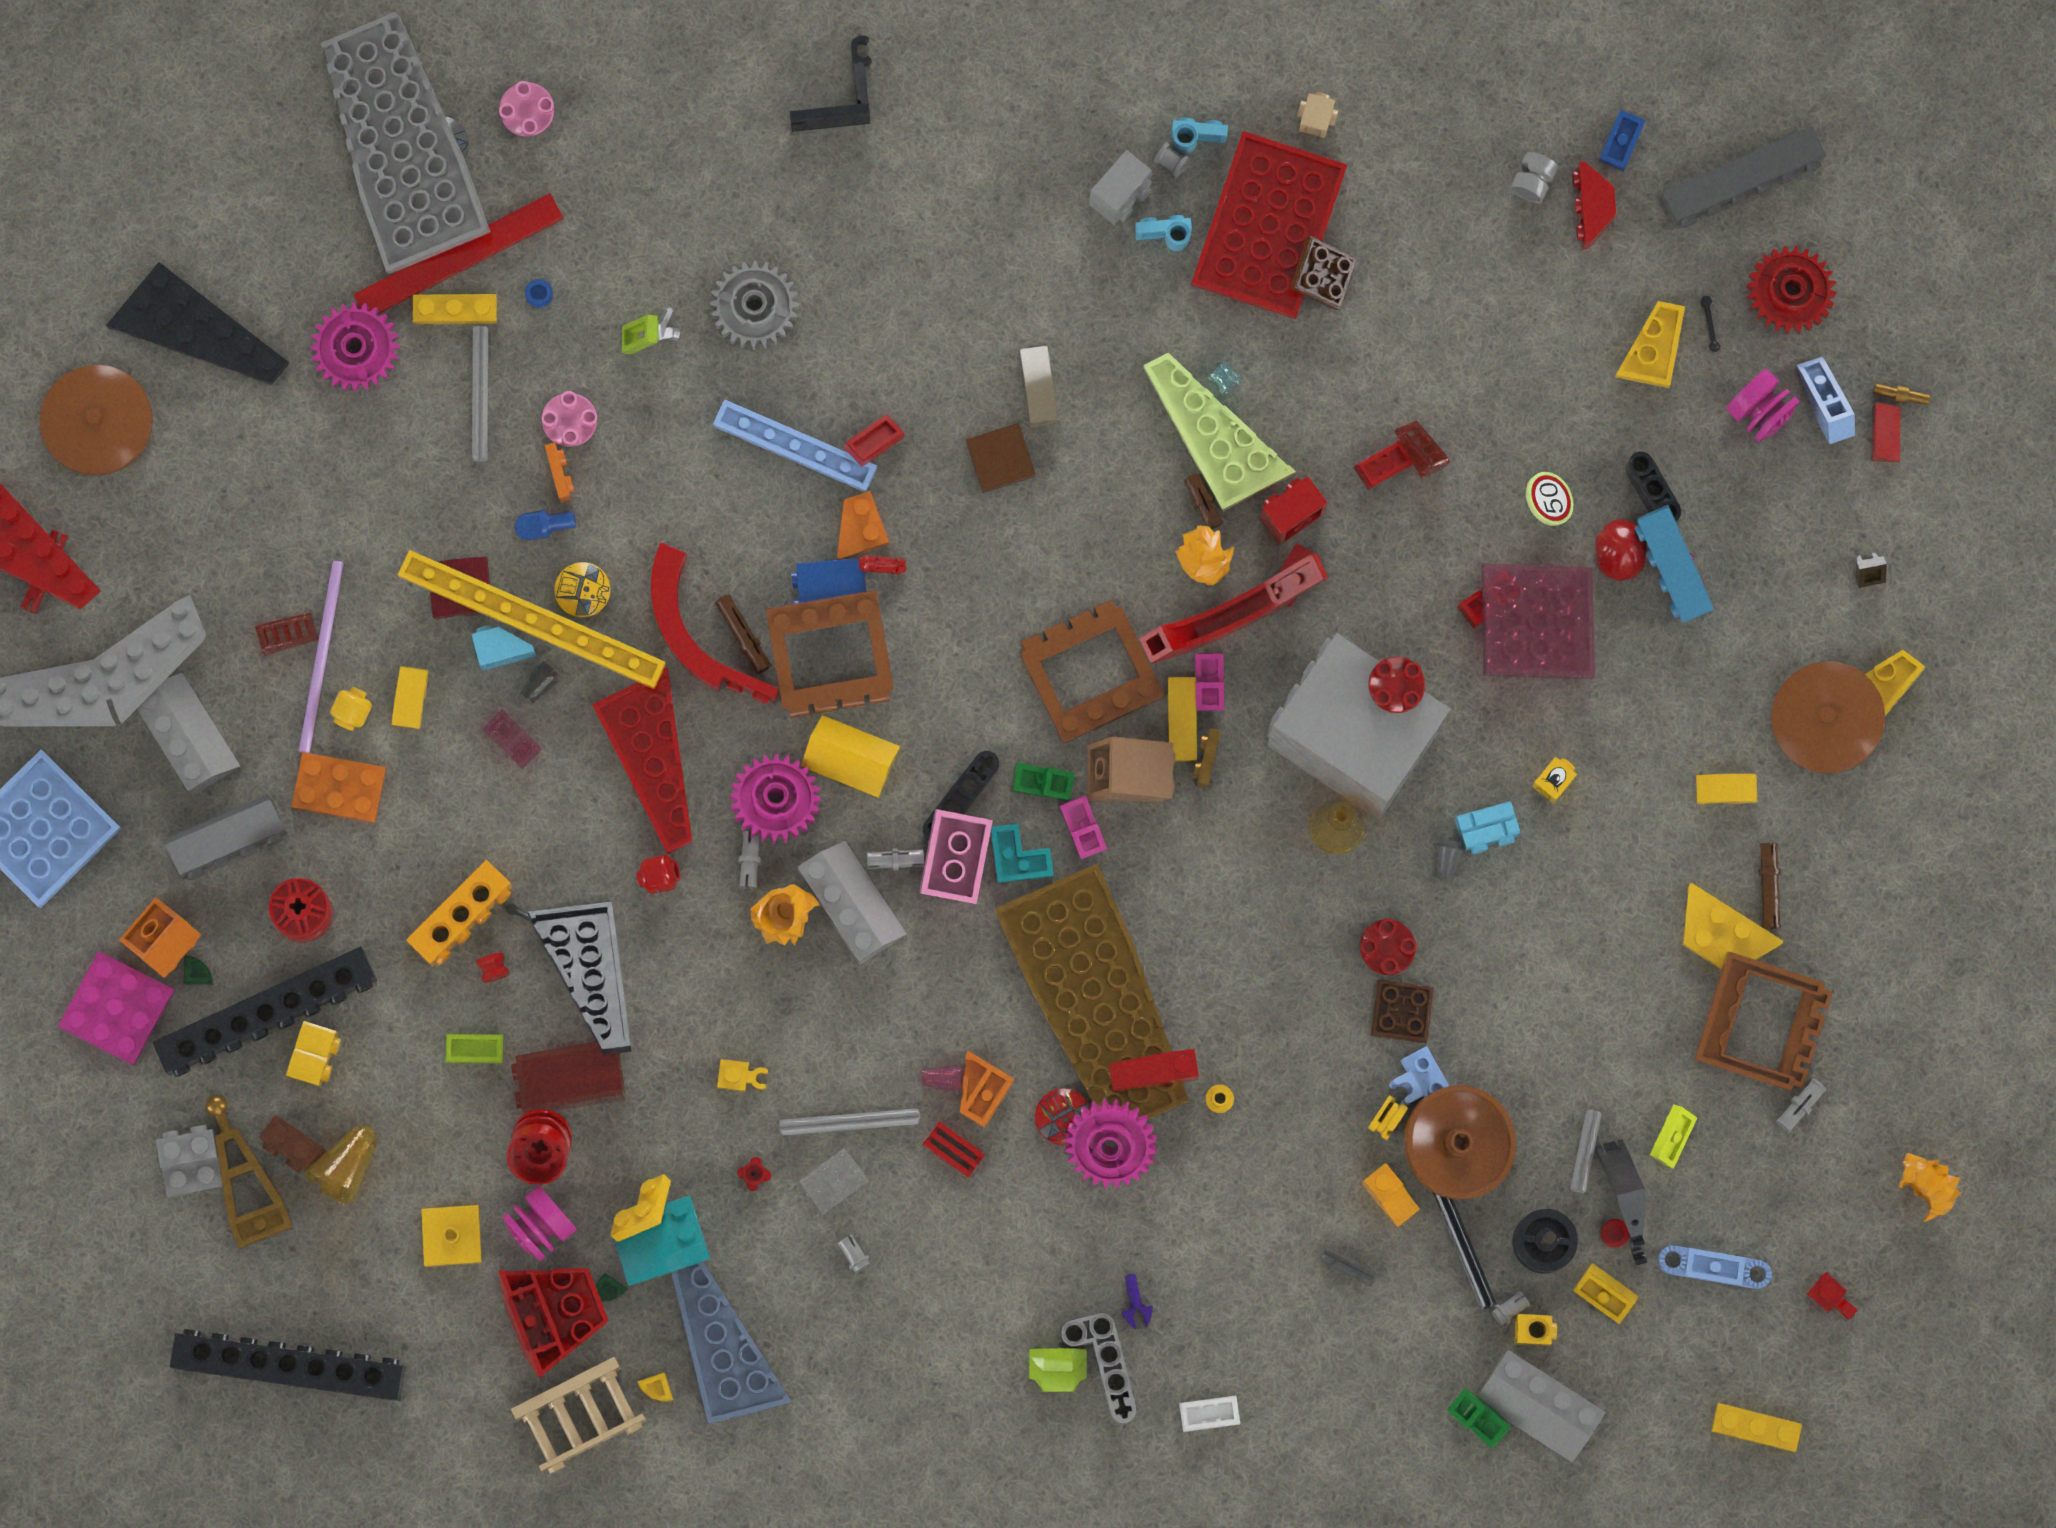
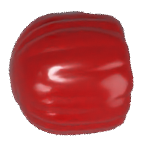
[1595,519,1647,581]

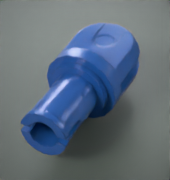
[514,510,576,540]

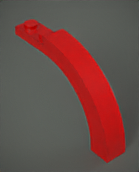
[651,542,779,704]
[1139,553,1329,663]

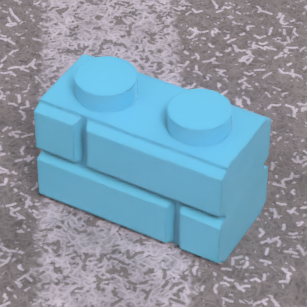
[1455,801,1520,854]

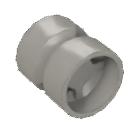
[1510,152,1558,203]

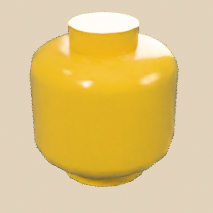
[330,687,372,731]

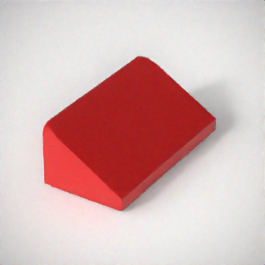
[1872,403,1901,462]

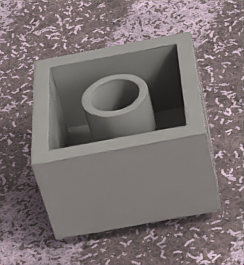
[1089,149,1152,226]

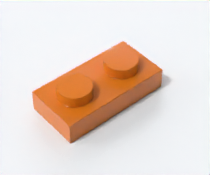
[544,442,574,503]

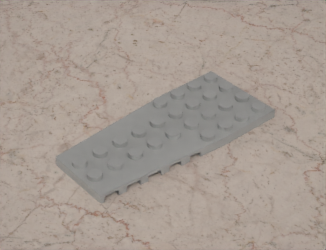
[321,12,490,274]

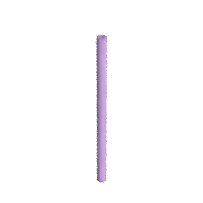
[299,561,344,753]

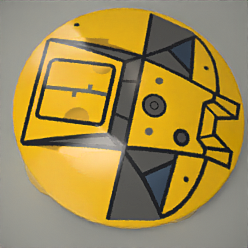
[554,562,611,617]

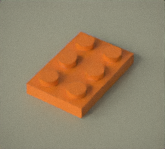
[291,752,386,823]

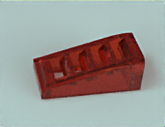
[1394,421,1451,479]
[255,613,319,656]

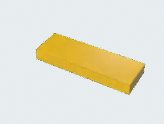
[1168,677,1197,762]

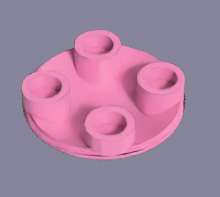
[499,81,554,137]
[542,391,597,447]

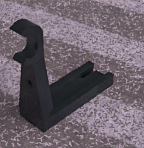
[790,35,872,132]
[1595,1139,1648,1266]

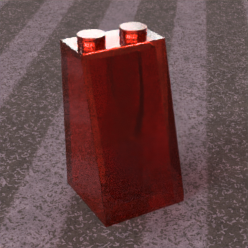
[511,1041,626,1114]

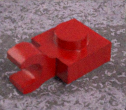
[1806,1272,1858,1320]

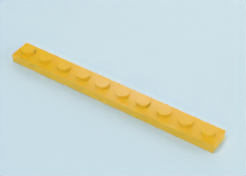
[398,550,666,689]

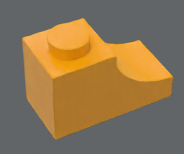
[1361,1163,1420,1228]

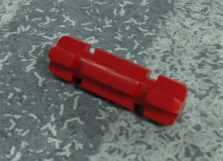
[858,555,907,575]

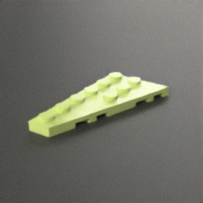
[1143,353,1296,512]

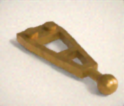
[205,1095,293,1249]

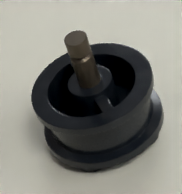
[1512,1209,1578,1274]

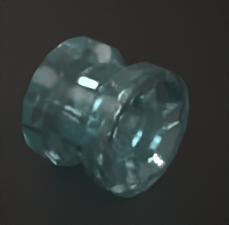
[1208,361,1243,396]

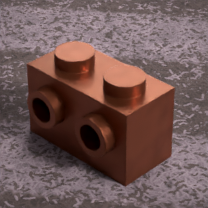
[259,1114,326,1173]

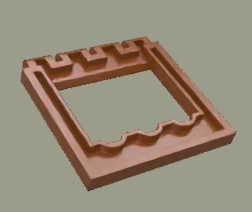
[765,590,894,718]
[1020,599,1165,744]
[1693,951,1833,1091]

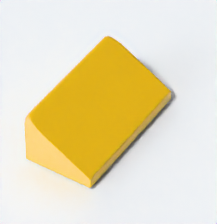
[1572,1263,1638,1324]

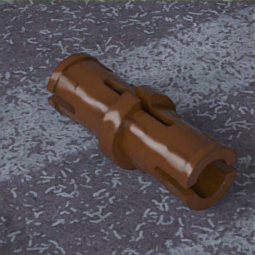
[1184,473,1223,530]

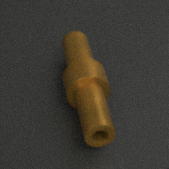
[1873,383,1930,406]

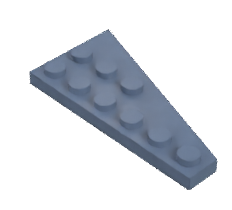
[671,1262,792,1424]

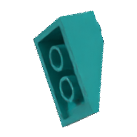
[614,1195,710,1286]

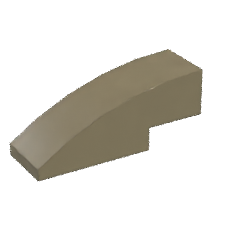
[1020,346,1058,428]

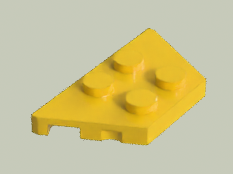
[1682,883,1783,969]

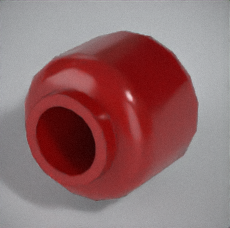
[636,855,681,894]

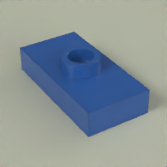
[1598,110,1646,172]

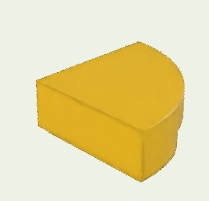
[637,1372,674,1402]

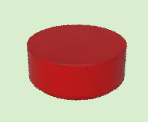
[1600,1219,1629,1248]

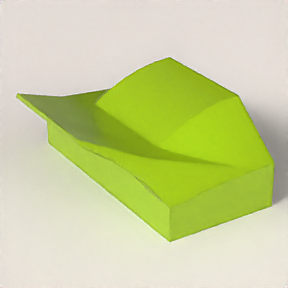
[1029,1348,1087,1392]

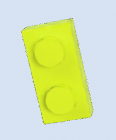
[1650,1104,1697,1169]

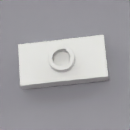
[1179,1395,1240,1432]

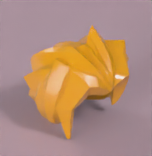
[1175,526,1234,585]
[750,884,820,946]
[1899,1153,1961,1222]

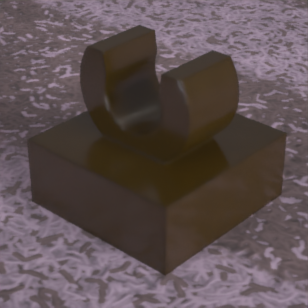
[1856,553,1887,588]

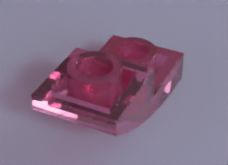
[481,709,542,769]

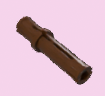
[714,594,772,675]
[1758,843,1781,929]

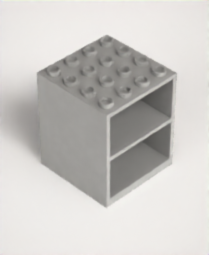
[1266,633,1451,820]

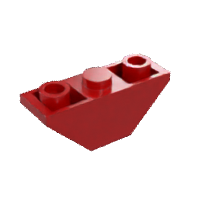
[1572,161,1616,249]

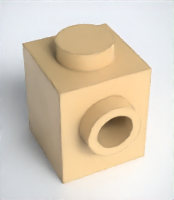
[1297,92,1339,138]

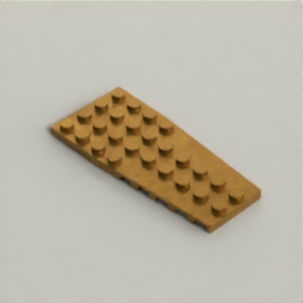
[994,863,1189,1120]

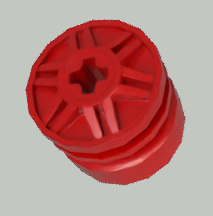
[268,877,334,943]
[507,1109,572,1185]

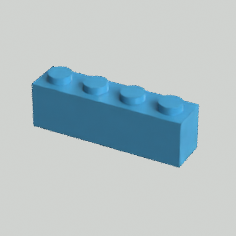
[1635,505,1714,623]

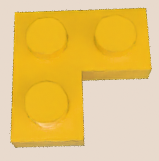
[610,1174,671,1242]

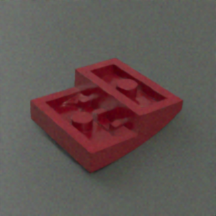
[430,557,490,620]

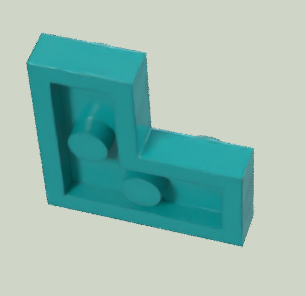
[991,824,1054,884]

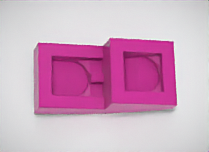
[1195,653,1224,711]
[1059,796,1107,859]

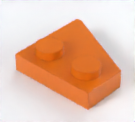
[837,491,889,560]
[960,1051,1015,1128]

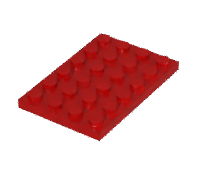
[1191,131,1348,320]

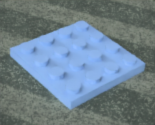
[0,749,122,909]

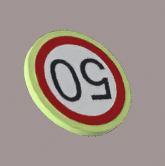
[1526,472,1573,526]

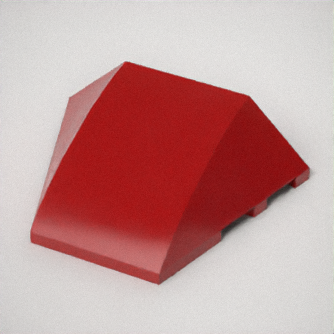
[497,1268,609,1378]

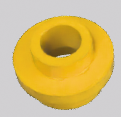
[1205,1085,1234,1113]

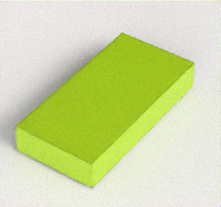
[445,1034,504,1064]

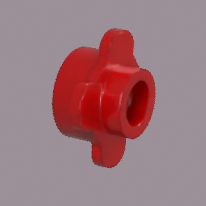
[737,1157,771,1191]

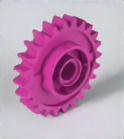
[310,302,401,392]
[730,754,821,844]
[1065,1099,1157,1188]

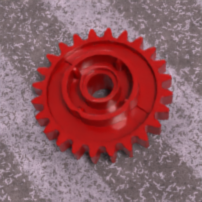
[1746,246,1837,335]

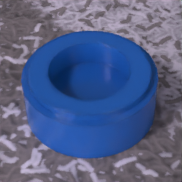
[525,279,553,308]

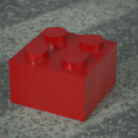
[1259,476,1328,546]

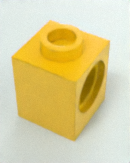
[1514,1314,1557,1346]

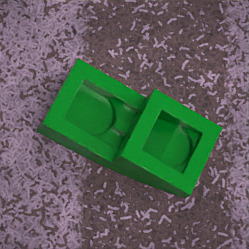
[1011,763,1075,801]
[1447,1388,1513,1448]

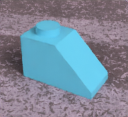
[471,625,536,671]

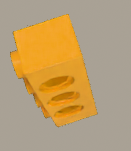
[406,859,513,967]

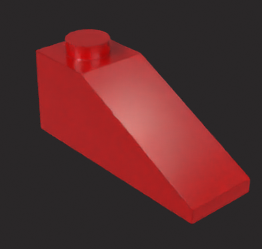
[1109,1048,1199,1092]

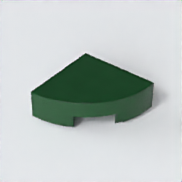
[184,955,213,985]
[595,1273,628,1302]

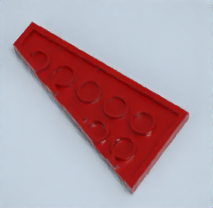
[0,483,101,610]
[592,667,693,855]

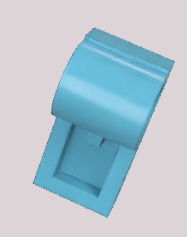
[1171,118,1228,154]
[1135,215,1192,251]

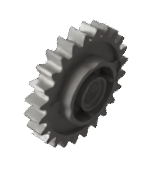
[710,261,799,350]

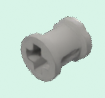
[1154,142,1190,178]

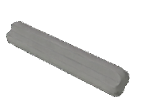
[1570,1110,1602,1194]

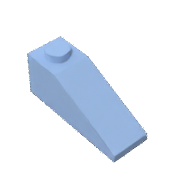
[1797,356,1855,444]

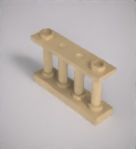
[511,1357,646,1474]

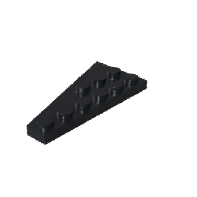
[106,262,289,385]

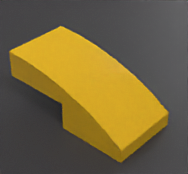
[391,666,429,729]
[1696,774,1757,804]

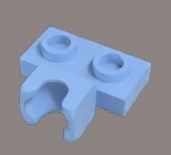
[1389,1046,1449,1106]

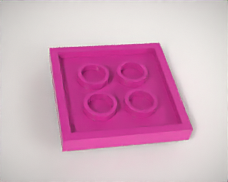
[58,951,175,1066]

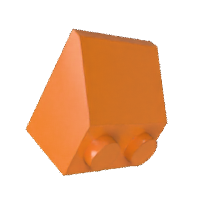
[119,897,201,978]

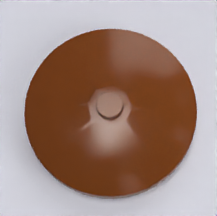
[40,365,153,476]
[1772,661,1885,774]
[1404,1085,1516,1200]

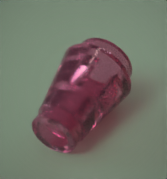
[922,1064,964,1093]

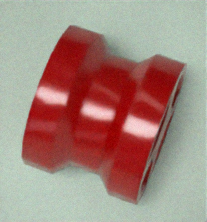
[476,952,510,983]

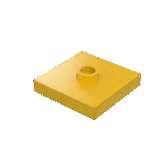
[421,1205,482,1267]

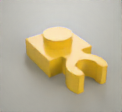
[717,1059,768,1092]

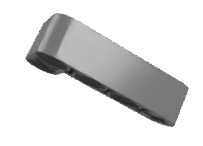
[1061,1313,1136,1424]

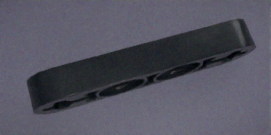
[923,751,999,841]

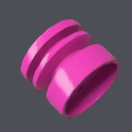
[1725,368,1801,443]
[502,1185,577,1261]

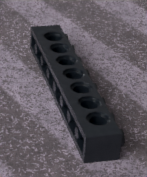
[152,946,378,1077]
[169,1329,406,1401]

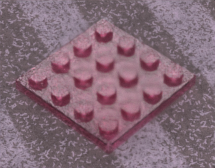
[1481,563,1595,679]

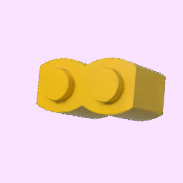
[286,1021,341,1087]

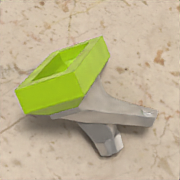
[621,307,680,354]

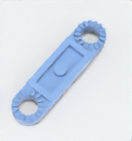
[1658,1245,1772,1289]

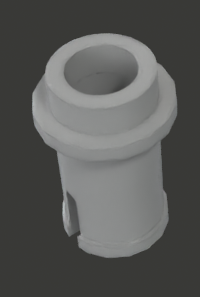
[837,1235,870,1273]
[1492,1291,1530,1325]

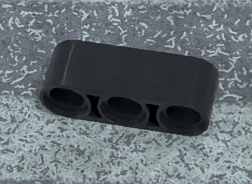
[1626,451,1681,523]

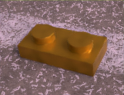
[1193,728,1221,789]

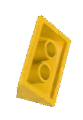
[801,715,900,798]

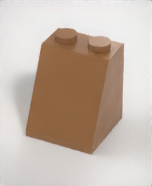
[1087,737,1175,802]

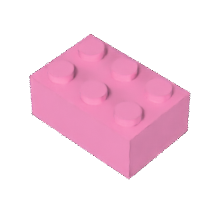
[919,809,993,904]

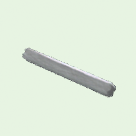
[472,326,488,462]
[779,1108,920,1136]

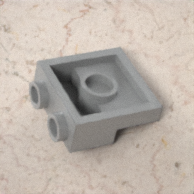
[156,1125,223,1198]

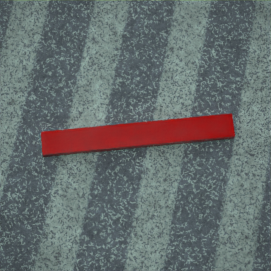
[353,193,564,315]

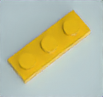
[413,294,497,324]
[1711,1403,1802,1452]

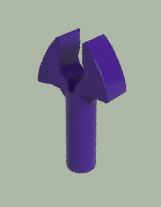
[1122,1274,1153,1329]

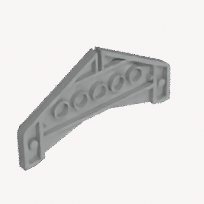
[0,595,206,727]

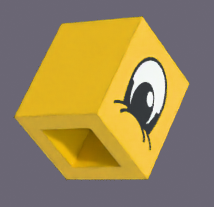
[1532,757,1577,804]

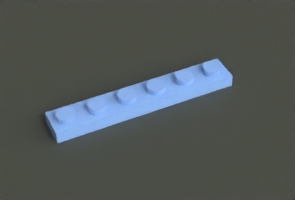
[713,399,877,492]

